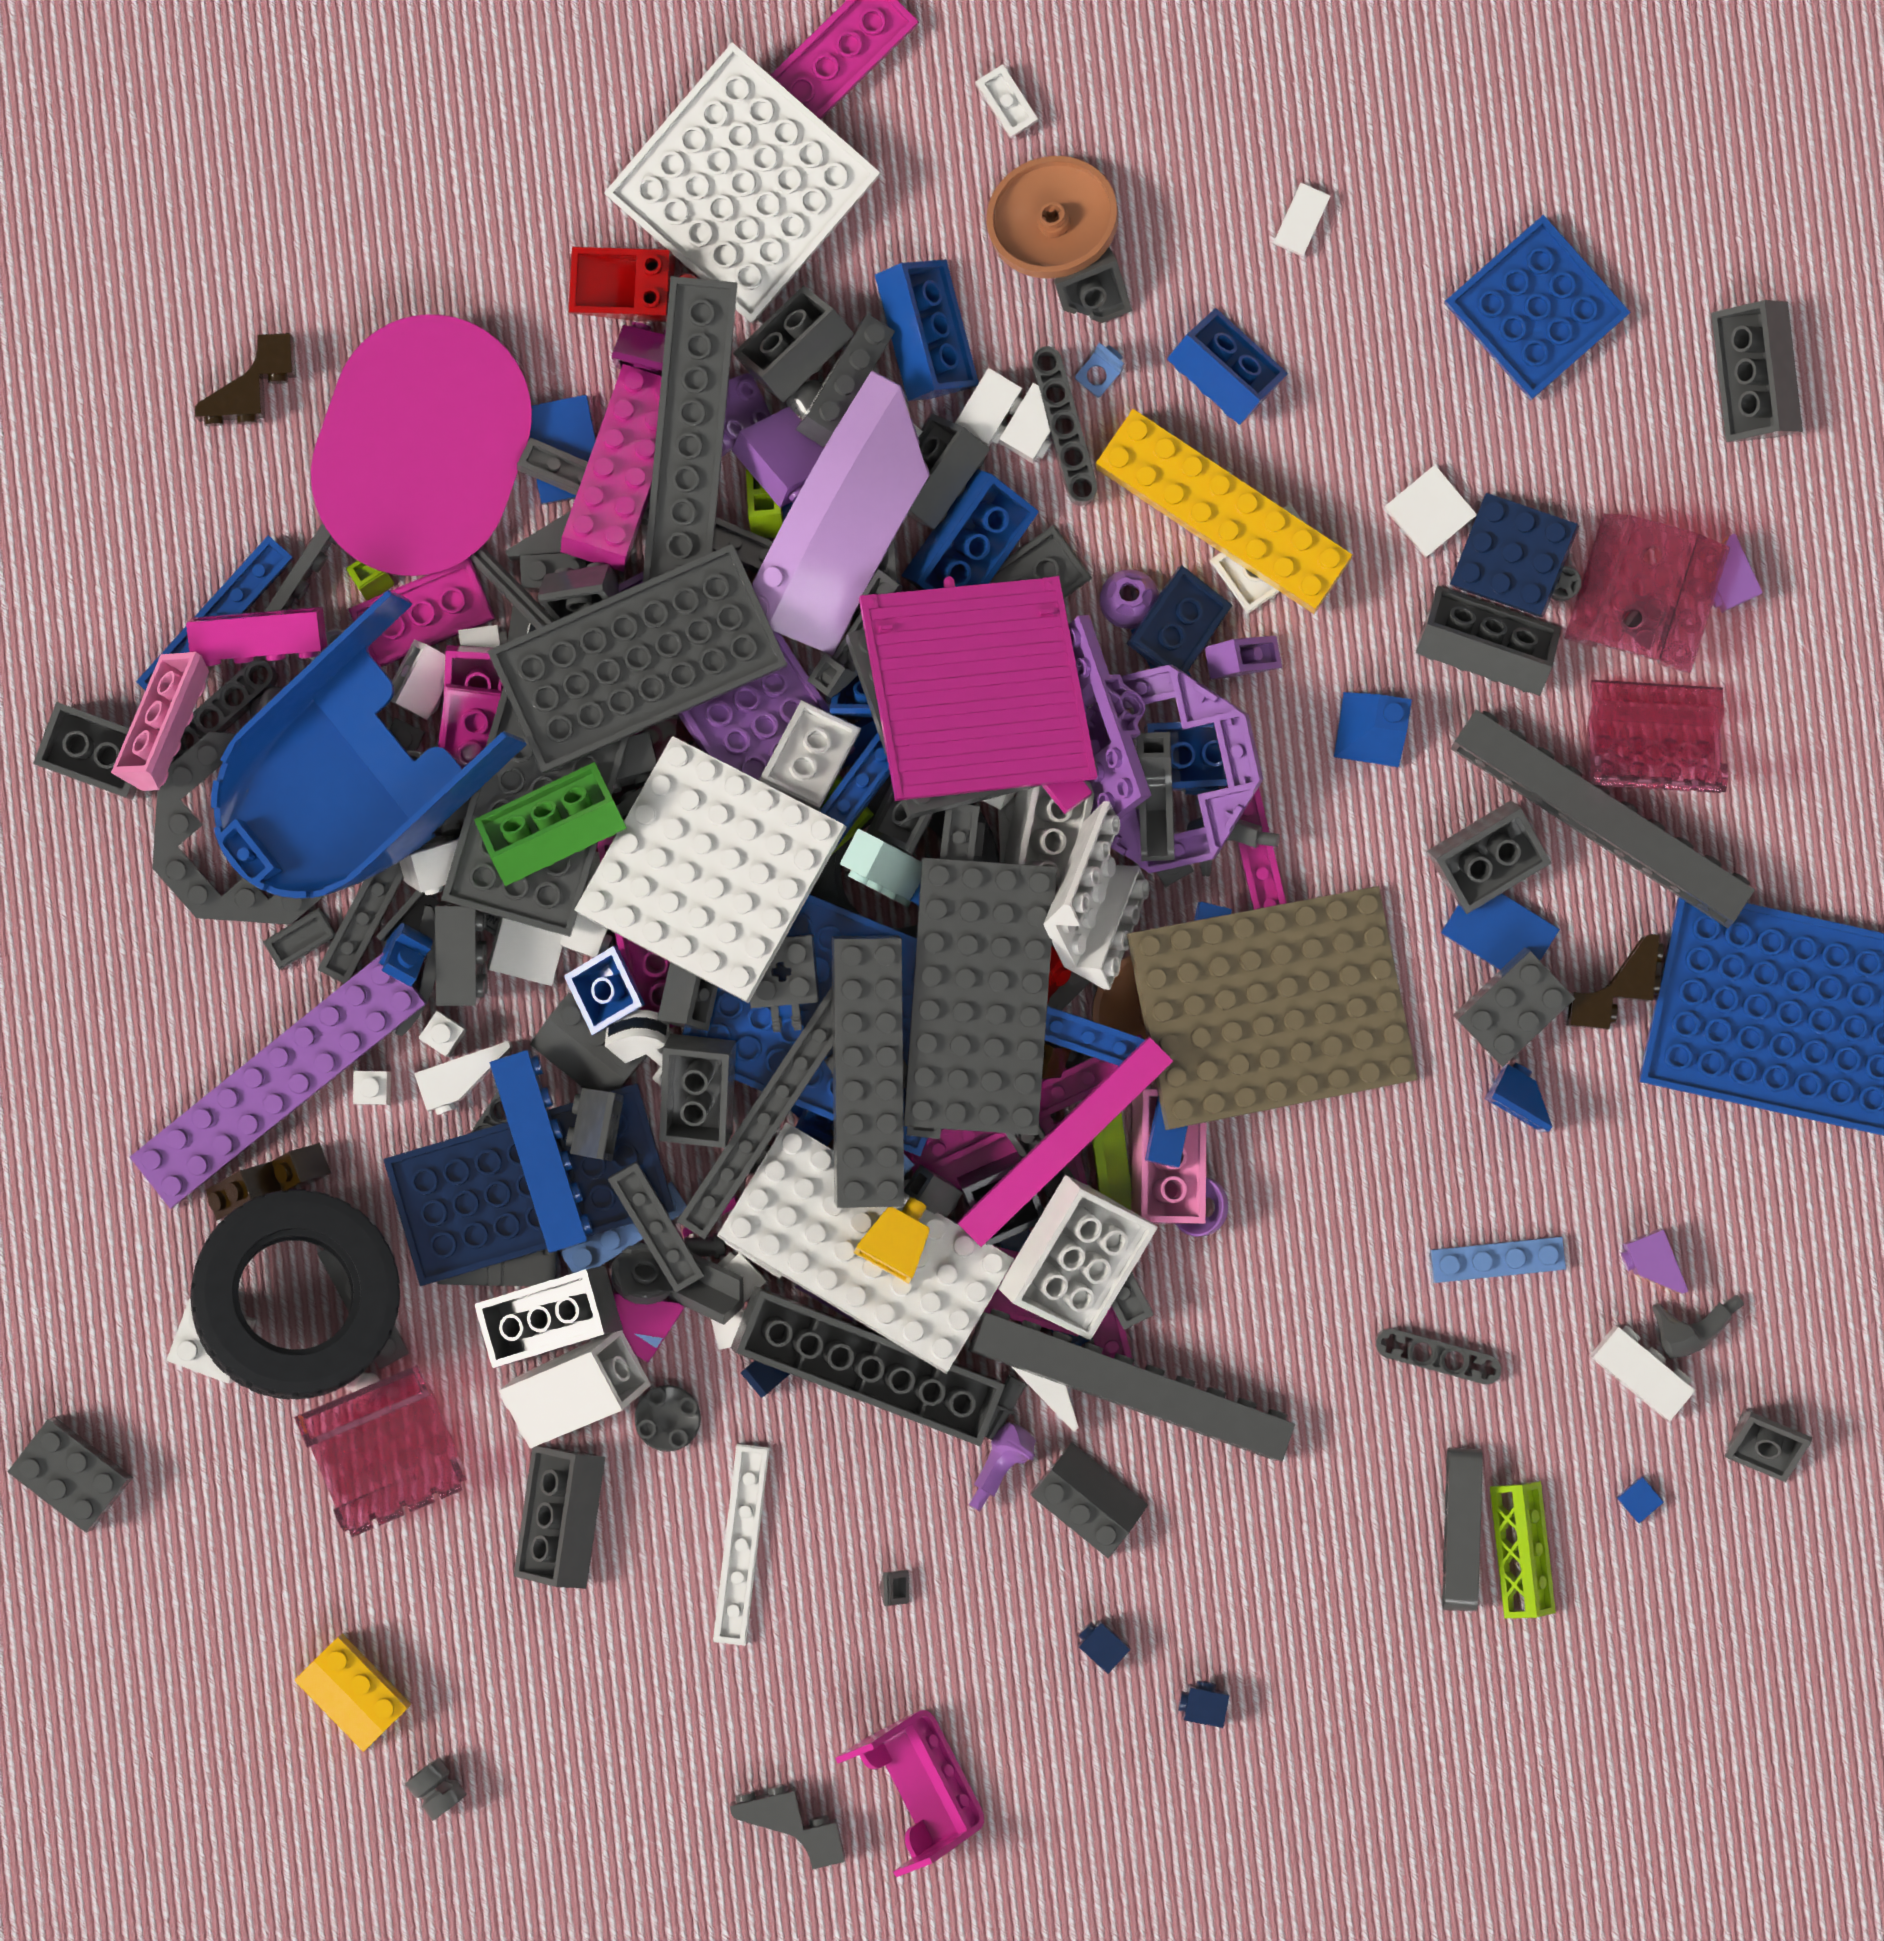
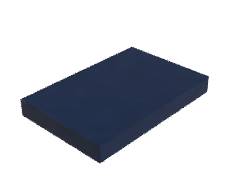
[1126,565,1233,674]

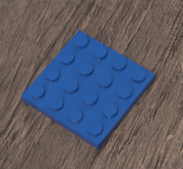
[1444,215,1631,400]

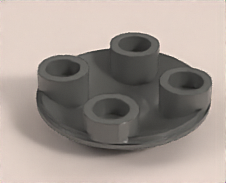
[635,1385,701,1452]

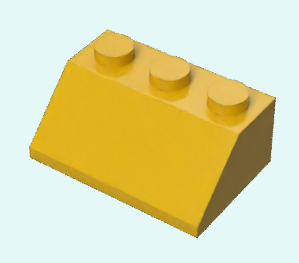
[294,1633,411,1752]

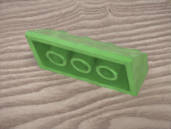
[474,762,627,886]

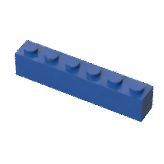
[489,1050,593,1253]

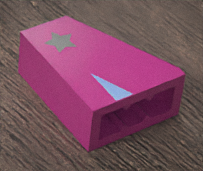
[613,1292,685,1363]

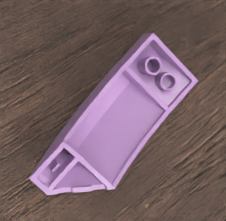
[752,371,930,656]

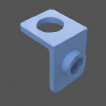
[1075,343,1124,398]

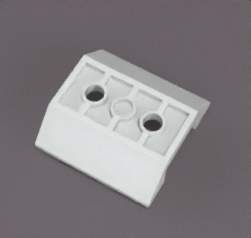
[1043,801,1150,990]

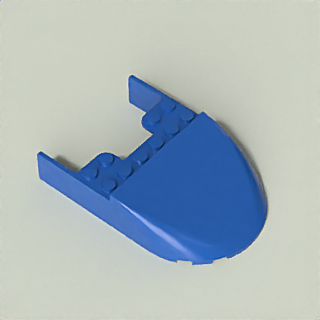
[211,590,527,899]

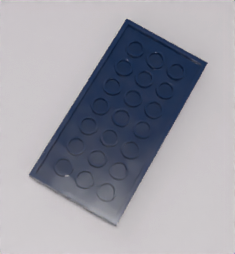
[383,1083,676,1286]

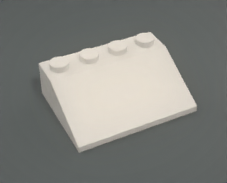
[998,1175,1158,1341]

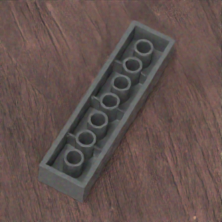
[832,935,904,1208]
[730,1286,1005,1447]

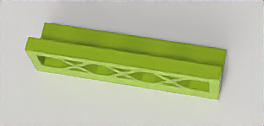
[1092,1112,1132,1210]
[1490,1481,1556,1619]

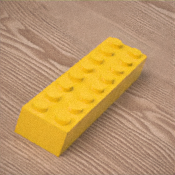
[1096,409,1353,614]

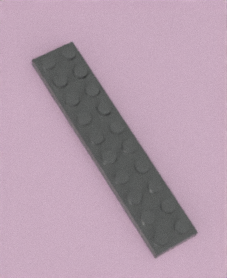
[642,276,738,583]

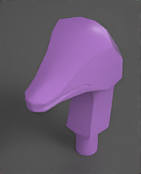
[969,1422,1036,1511]

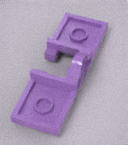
[1068,615,1152,819]

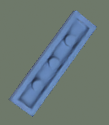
[560,1182,687,1273]
[1430,1237,1566,1283]

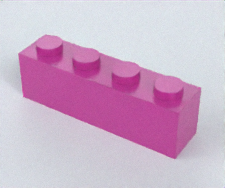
[186,607,327,666]

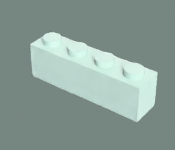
[840,829,922,907]

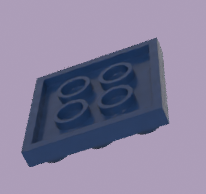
[1450,493,1579,618]

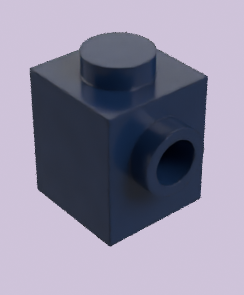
[1178,1680,1230,1728]

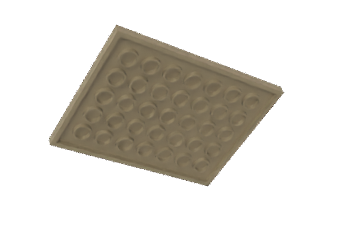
[1126,886,1418,1130]

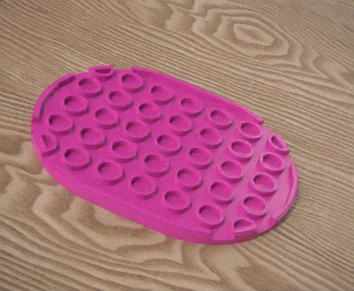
[311,314,532,576]

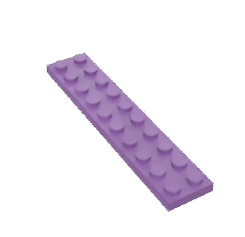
[130,952,427,1209]

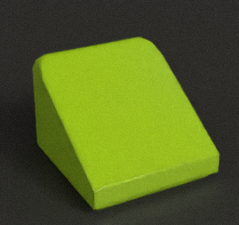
[346,561,394,600]

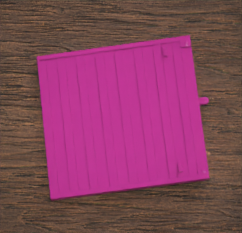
[859,576,1097,801]

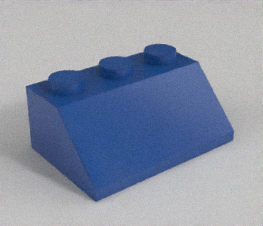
[1167,308,1288,425]

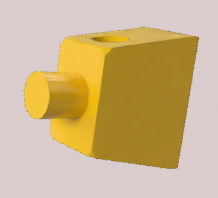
[854,1197,930,1284]

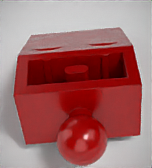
[568,247,697,322]

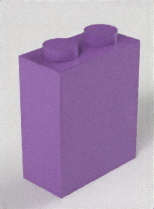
[732,407,825,508]

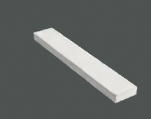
[713,1443,770,1646]

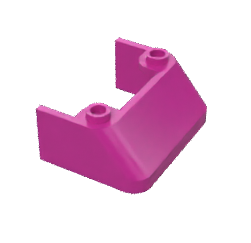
[835,1710,984,1877]

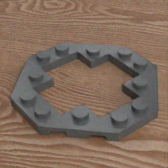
[152,731,323,925]

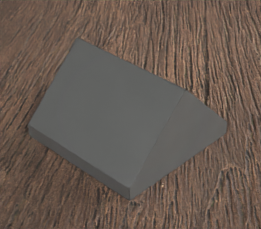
[866,784,934,856]
[1725,1409,1812,1483]

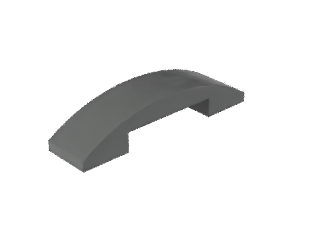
[807,569,903,698]
[395,904,436,1036]

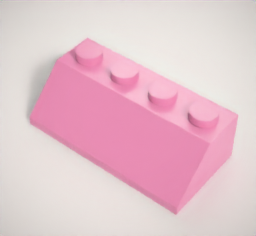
[111,652,209,791]
[1131,1089,1207,1224]

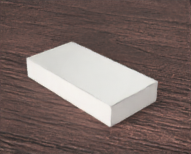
[1273,183,1330,257]

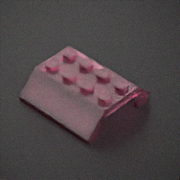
[1587,680,1728,793]
[294,1365,467,1537]

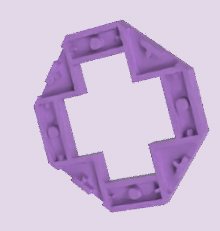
[1085,664,1263,873]

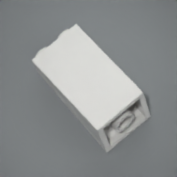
[499,1330,651,1448]

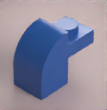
[379,923,433,987]

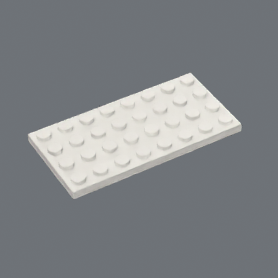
[717,1122,1014,1374]

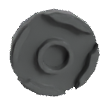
[611,1243,672,1305]

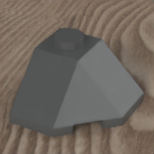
[1054,247,1132,323]

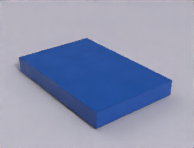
[529,395,596,505]
[1440,893,1560,970]

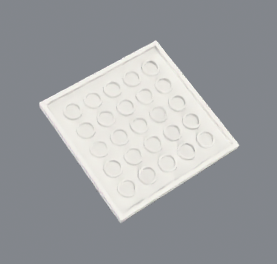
[604,42,881,324]
[574,736,847,1003]

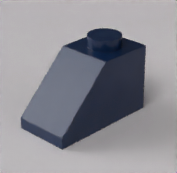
[741,1360,790,1398]

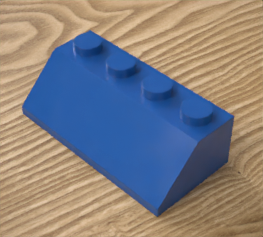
[875,259,979,401]
[901,469,1039,590]

